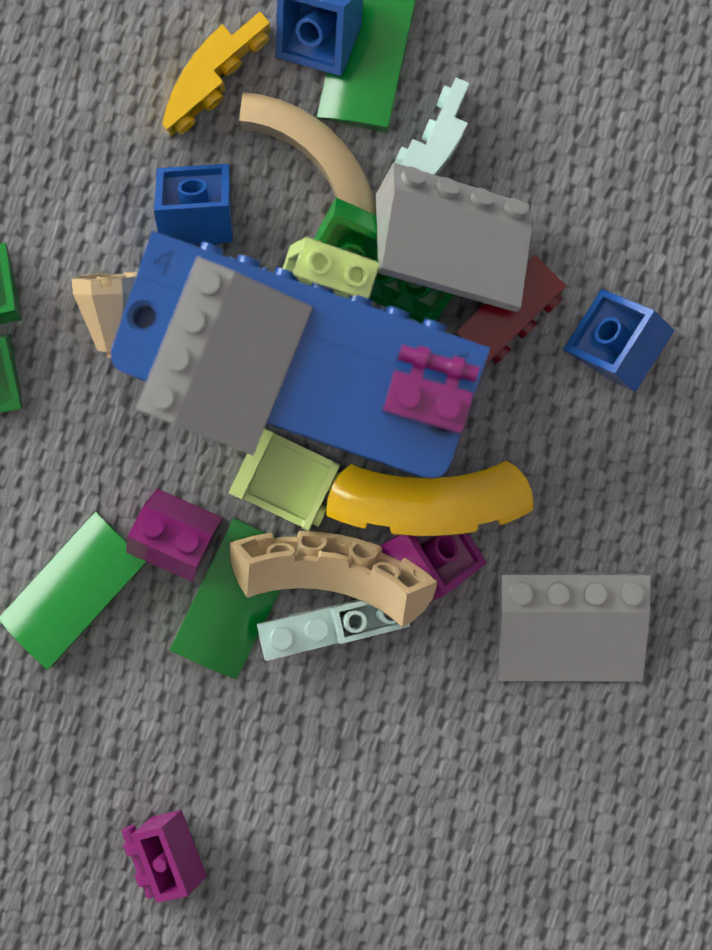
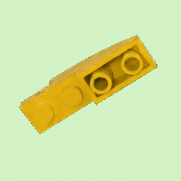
[162,12,271,136]

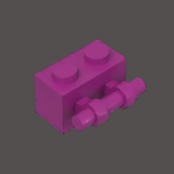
[382,345,480,434]
[121,810,207,903]

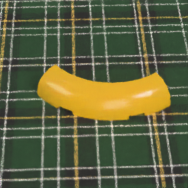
[326,460,533,536]

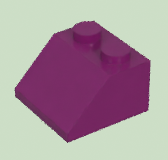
[126,488,223,582]
[380,533,487,602]

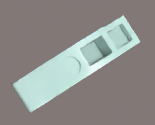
[395,78,469,176]
[257,599,410,661]

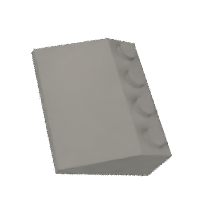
[376,162,532,312]
[136,256,313,455]
[498,572,650,682]

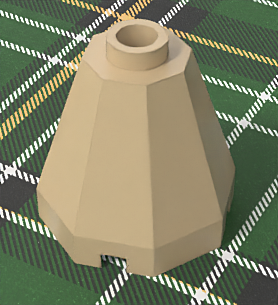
[72,272,137,358]

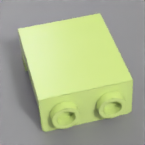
[283,237,380,299]
[229,428,340,531]

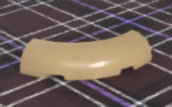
[239,92,376,215]
[230,531,437,627]

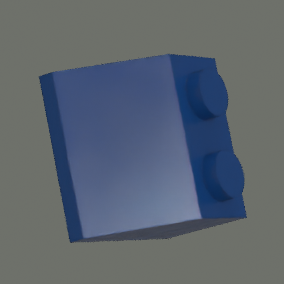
[276,0,363,76]
[154,163,233,245]
[563,288,675,392]

